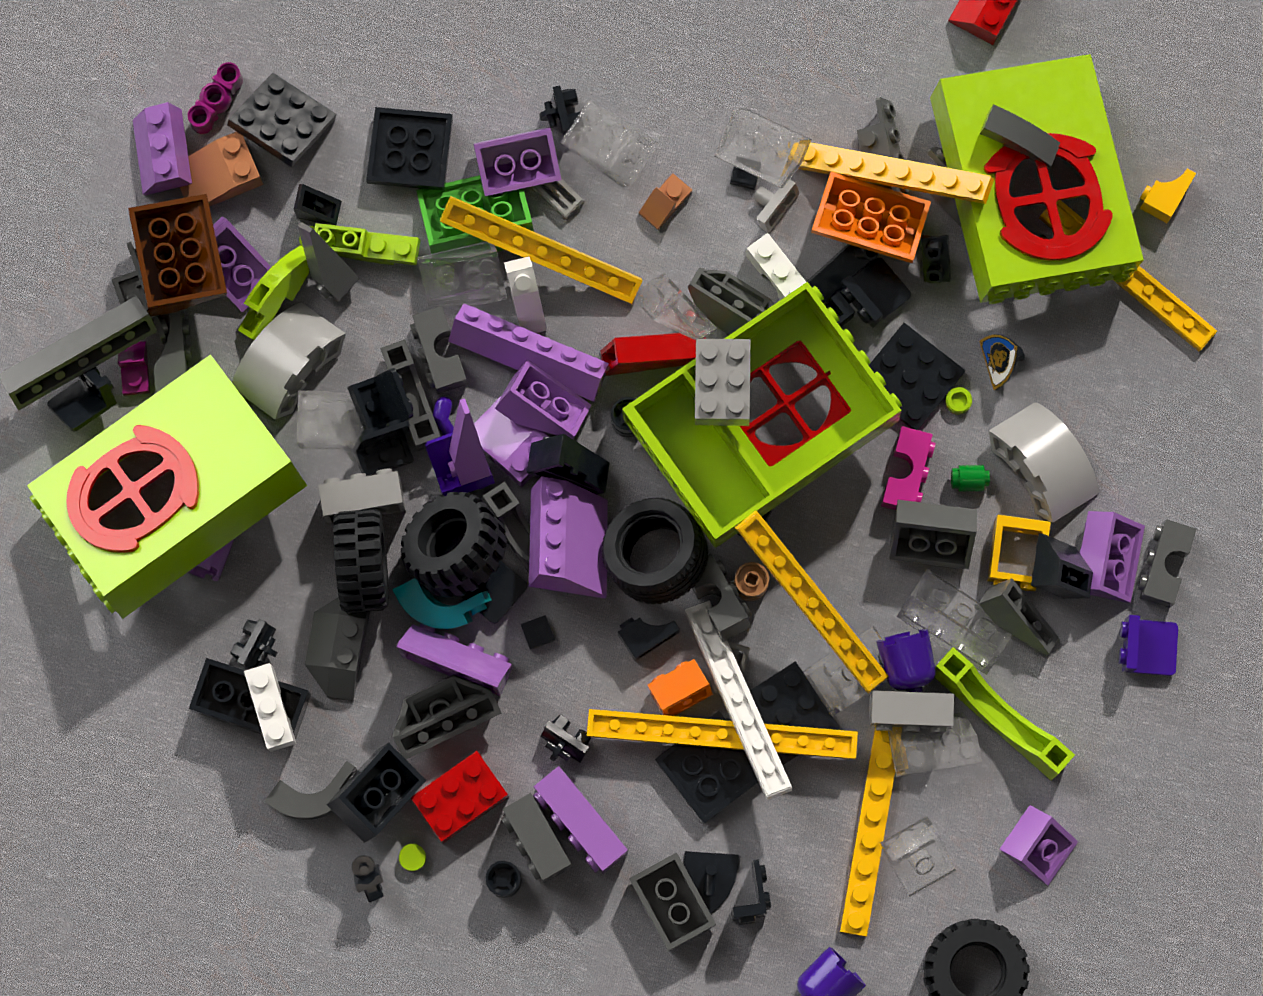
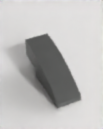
[980,104,1060,168]

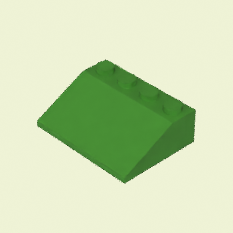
[416,175,534,267]

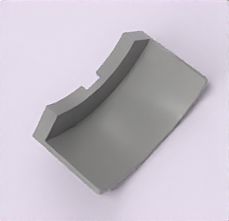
[232,303,346,420]
[989,403,1099,523]

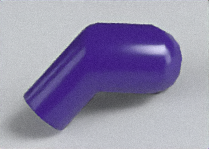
[433,397,454,435]

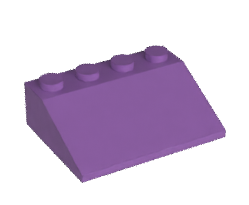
[529,476,608,599]
[397,623,513,697]

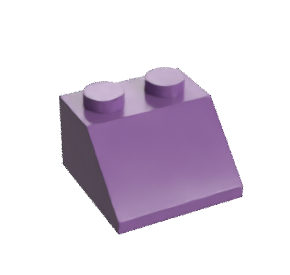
[1000,805,1078,885]

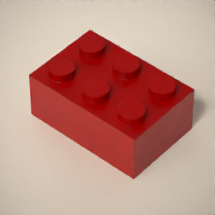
[411,751,509,844]

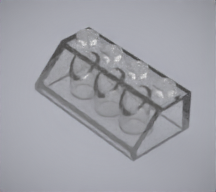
[896,569,1012,675]

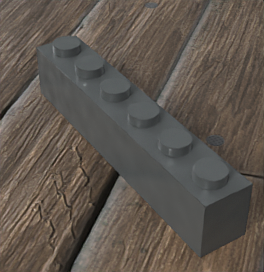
[0,296,157,411]

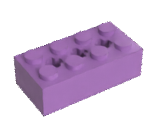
[533,766,628,874]

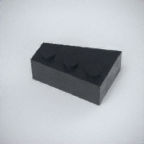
[527,434,610,495]

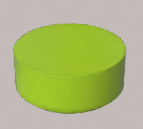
[945,387,972,415]
[399,844,426,871]

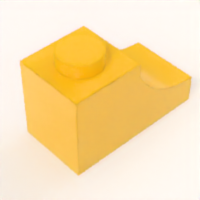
[1139,168,1196,224]

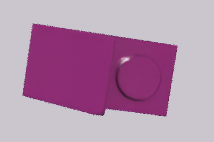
[117,341,150,396]

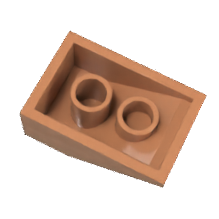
[180,131,263,207]

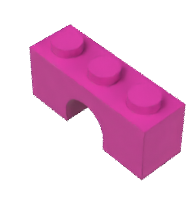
[881,426,936,510]

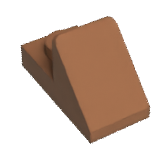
[639,173,692,230]

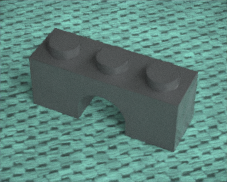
[410,306,468,394]
[1138,519,1197,608]
[692,554,752,642]

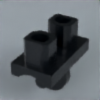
[539,85,584,138]
[921,235,951,283]
[230,619,278,669]
[540,715,591,763]
[352,855,384,902]

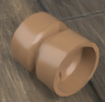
[734,562,769,601]

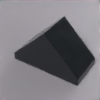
[293,184,342,226]

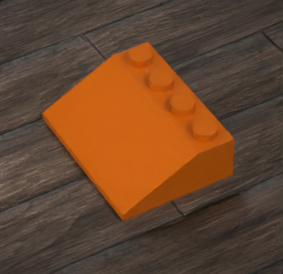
[811,172,931,263]

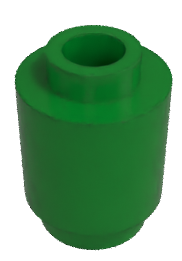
[951,465,990,492]

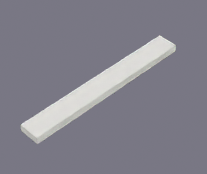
[685,600,792,800]

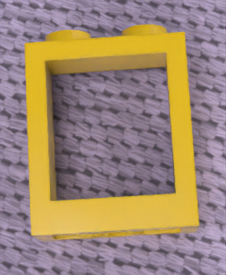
[987,515,1051,591]

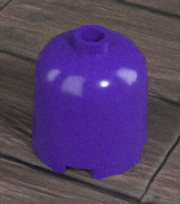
[876,629,936,692]
[797,947,866,996]

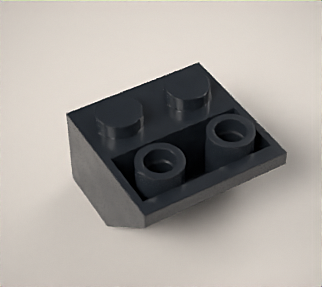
[1031,533,1093,599]

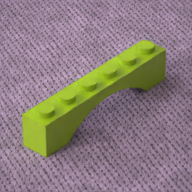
[934,647,1075,780]

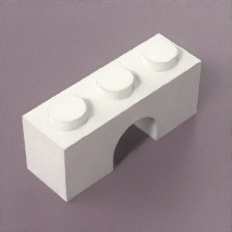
[746,233,806,300]
[244,663,297,752]

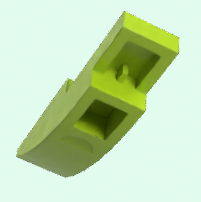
[314,223,421,265]
[238,246,309,340]

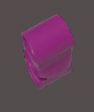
[188,62,243,134]

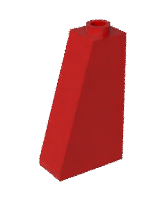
[600,331,706,376]

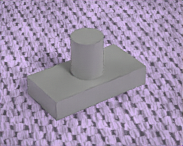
[754,178,800,233]

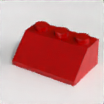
[948,0,1019,45]

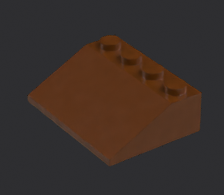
[128,194,227,317]

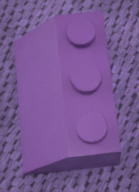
[133,102,192,196]
[474,127,562,196]
[1080,511,1145,603]

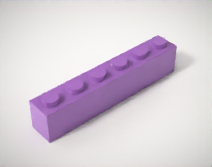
[449,304,609,402]

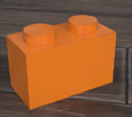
[647,659,713,716]

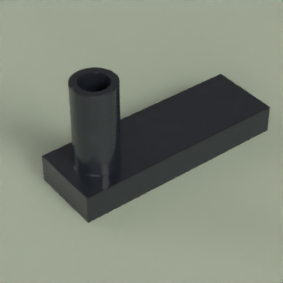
[806,244,879,303]

